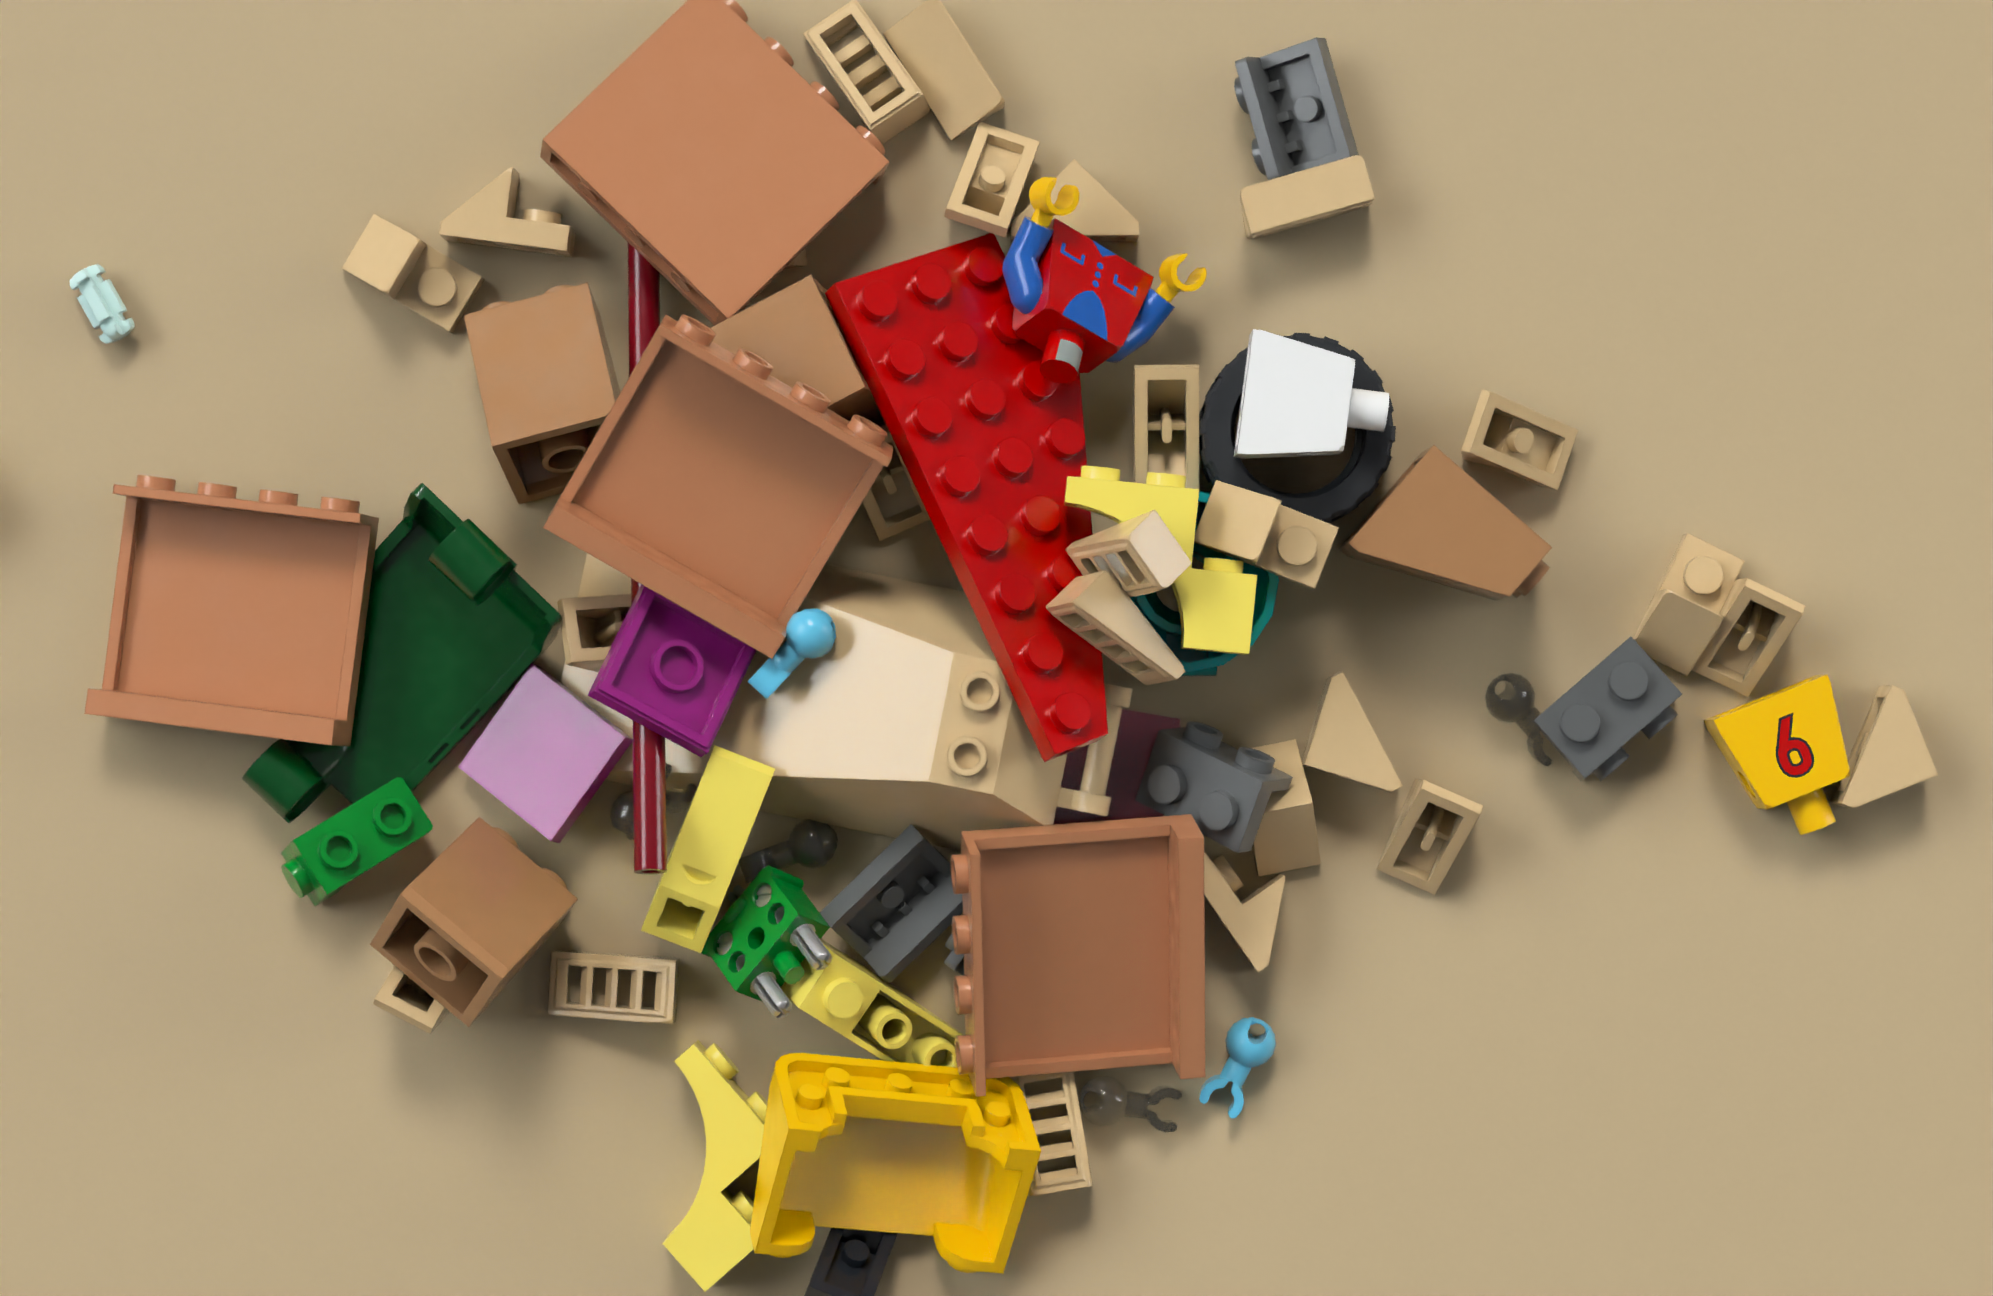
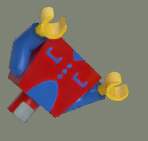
[1002,177,1207,384]

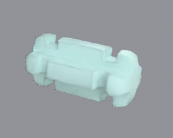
[70,264,135,344]

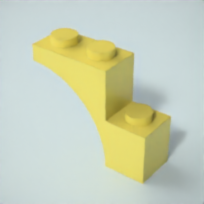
[1064,466,1257,655]
[663,1040,767,1292]

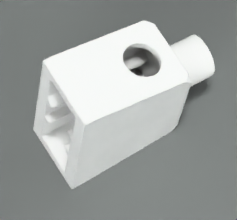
[1234,329,1389,459]

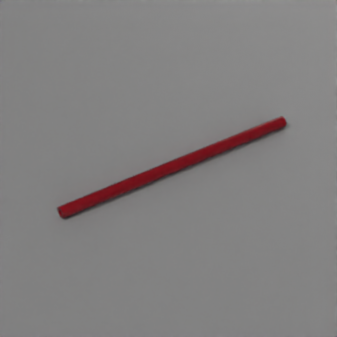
[627,242,667,874]

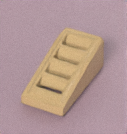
[803,0,930,144]
[1065,509,1192,597]
[1046,570,1185,686]
[548,950,680,1024]
[1010,1072,1093,1196]

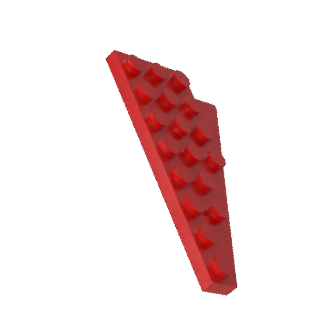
[825,233,1108,762]

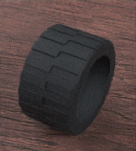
[1199,333,1396,524]

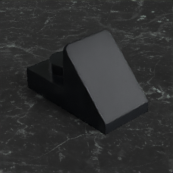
[804,1228,898,1296]

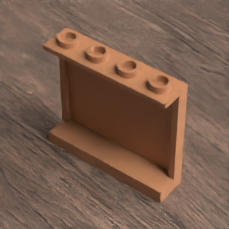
[540,0,889,326]
[543,314,893,659]
[84,475,379,746]
[950,814,1206,1097]

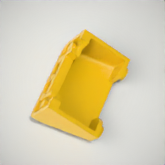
[750,1053,1041,1274]

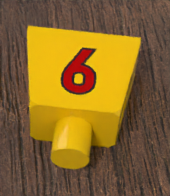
[1704,674,1850,835]

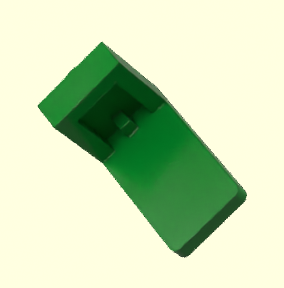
[281,777,433,906]

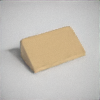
[883,0,1005,141]
[1240,155,1375,240]

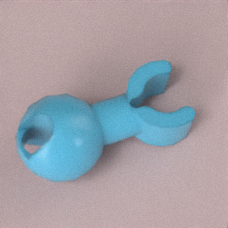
[747,609,836,699]
[1199,1017,1276,1119]

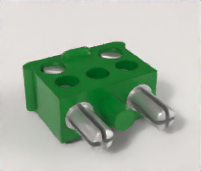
[701,866,832,1018]

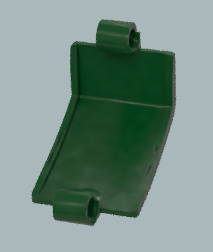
[242,483,562,823]

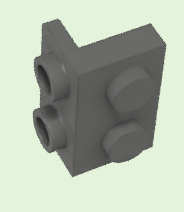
[1234,37,1359,180]
[1532,636,1682,781]
[1135,721,1293,853]
[819,825,963,983]

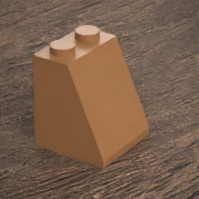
[710,275,884,424]
[464,282,621,504]
[1338,445,1552,600]
[370,817,578,1027]

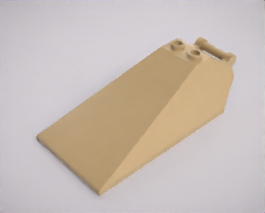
[561,553,1133,851]

